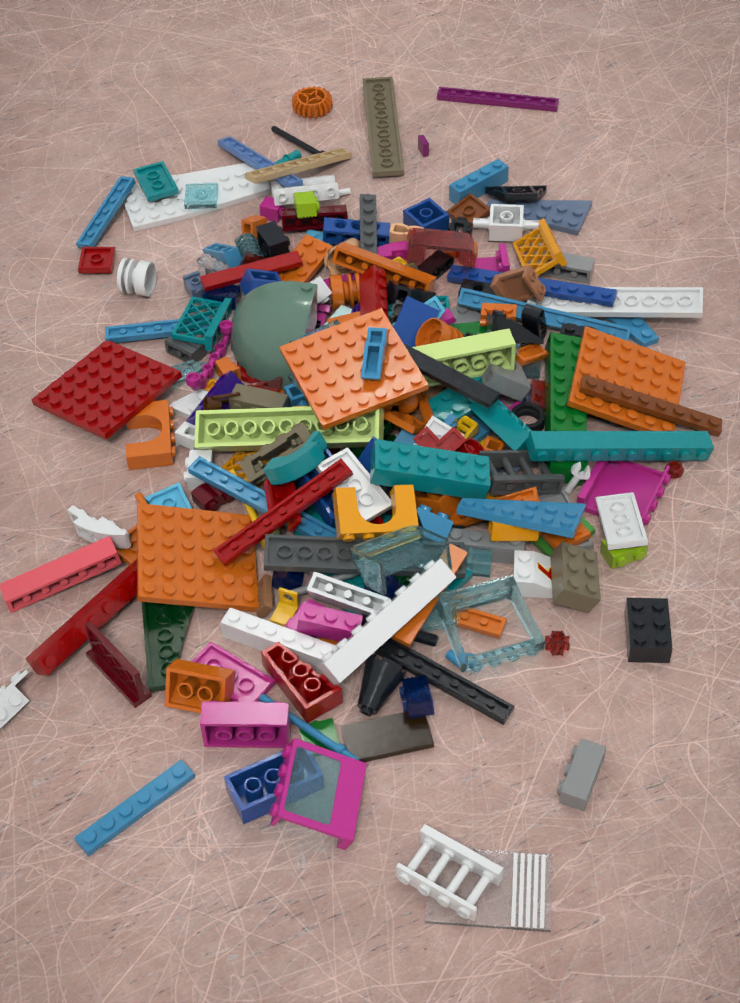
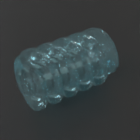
[235,233,263,264]

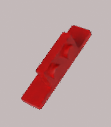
[263,478,301,532]

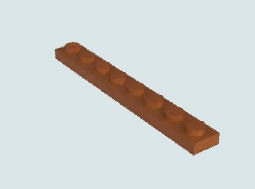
[579,374,722,437]

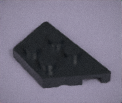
[485,185,547,203]

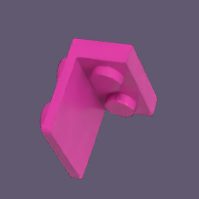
[472,243,510,272]

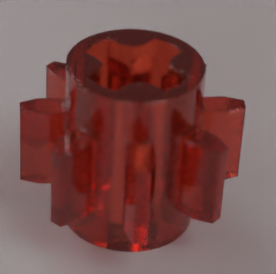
[545,630,570,656]

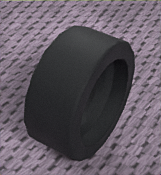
[511,402,545,431]

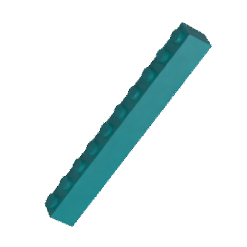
[525,431,714,462]

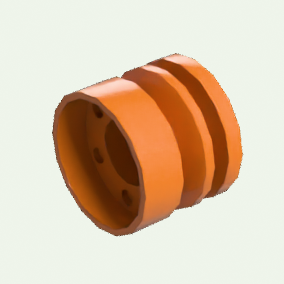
[329,272,360,311]
[415,317,463,346]

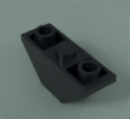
[387,280,436,303]

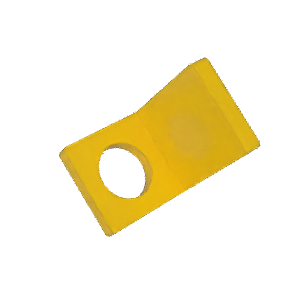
[270,587,299,627]

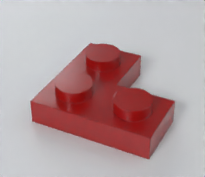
[413,426,467,451]

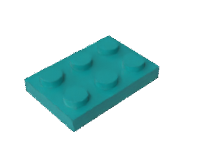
[133,161,179,202]

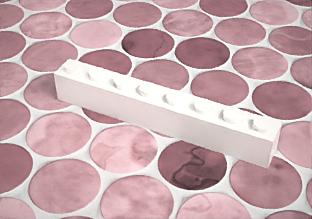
[318,559,456,685]

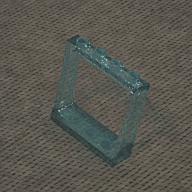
[437,575,545,672]

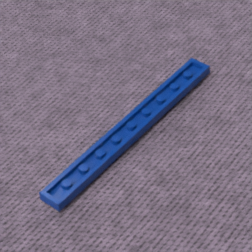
[447,265,617,307]

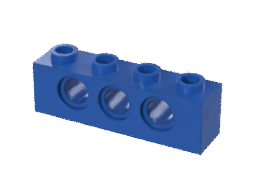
[323,217,390,247]

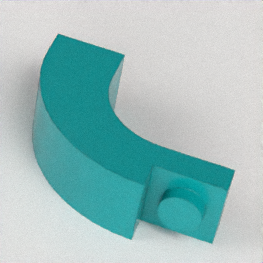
[263,431,328,485]

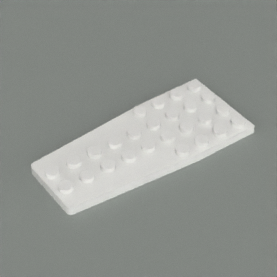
[123,163,271,232]

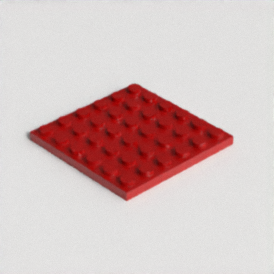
[31,341,182,440]

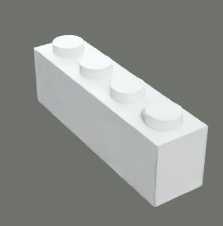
[307,572,388,615]

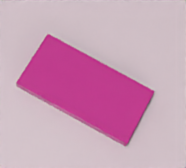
[191,641,276,702]

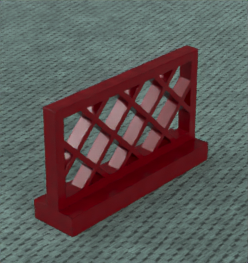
[85,621,152,708]

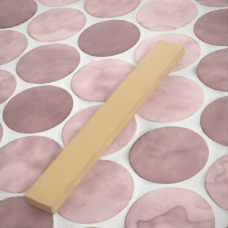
[245,148,352,184]

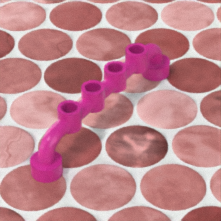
[186,320,232,391]

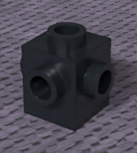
[448,217,473,242]

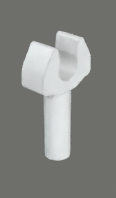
[565,462,590,494]

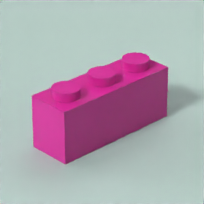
[296,602,363,642]

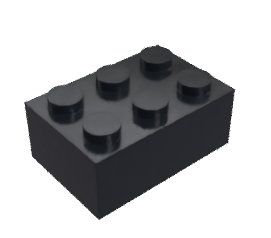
[624,598,672,663]

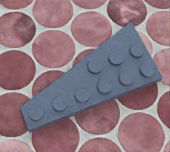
[487,199,592,236]

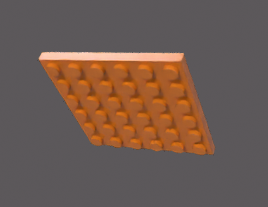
[279,308,429,430]
[567,326,686,431]
[137,503,259,612]

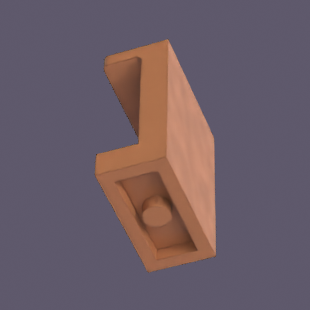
[490,265,546,302]

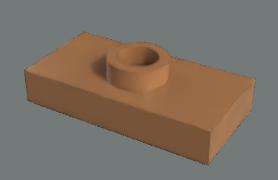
[256,574,274,619]

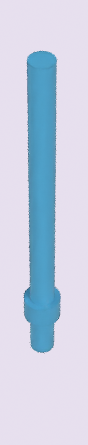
[259,694,359,760]

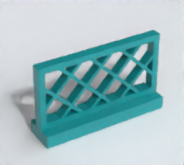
[171,296,232,351]

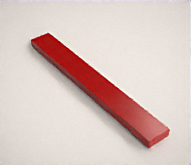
[213,459,353,567]

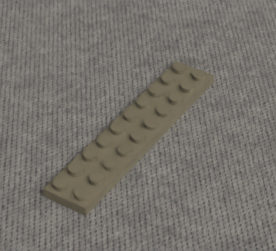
[363,77,404,177]

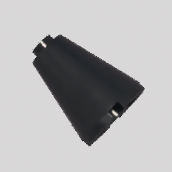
[357,655,406,716]

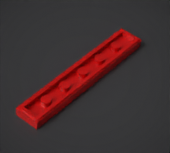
[200,251,303,292]

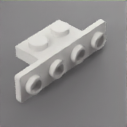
[0,670,29,729]

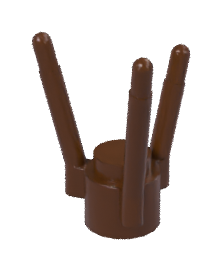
[203,392,240,410]

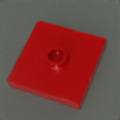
[78,247,116,273]

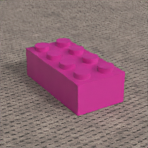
[200,701,291,748]

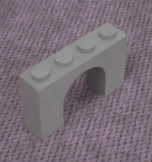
[476,333,531,401]

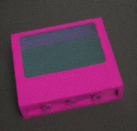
[269,738,367,850]

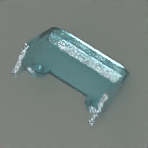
[350,525,452,595]

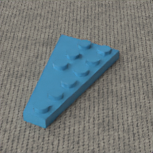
[456,498,586,538]

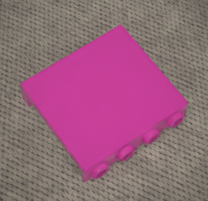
[577,461,671,525]

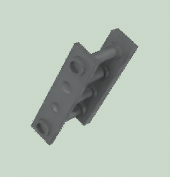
[478,450,565,496]

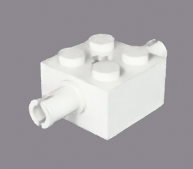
[473,204,540,242]

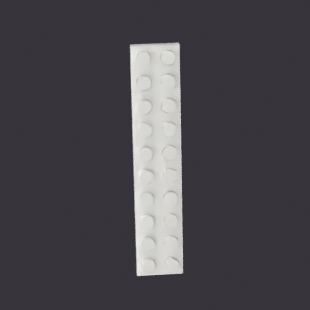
[527,287,703,318]

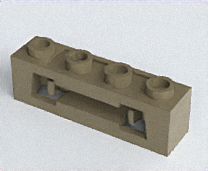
[239,422,312,486]

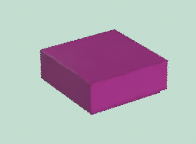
[418,135,429,157]

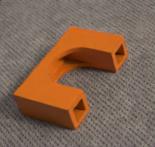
[126,400,176,470]

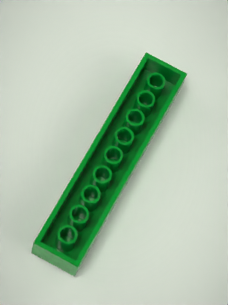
[545,332,588,486]

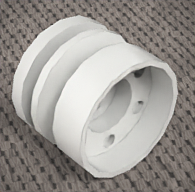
[117,258,156,297]

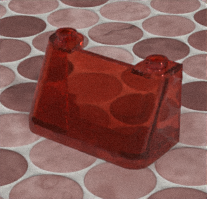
[404,228,476,268]

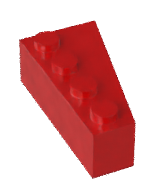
[261,642,343,723]

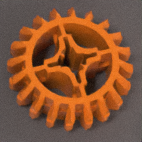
[292,86,333,119]

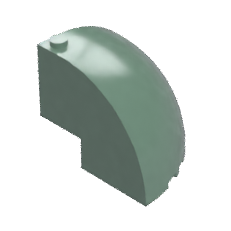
[230,281,317,390]

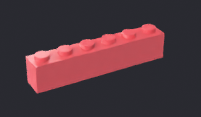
[0,536,122,613]

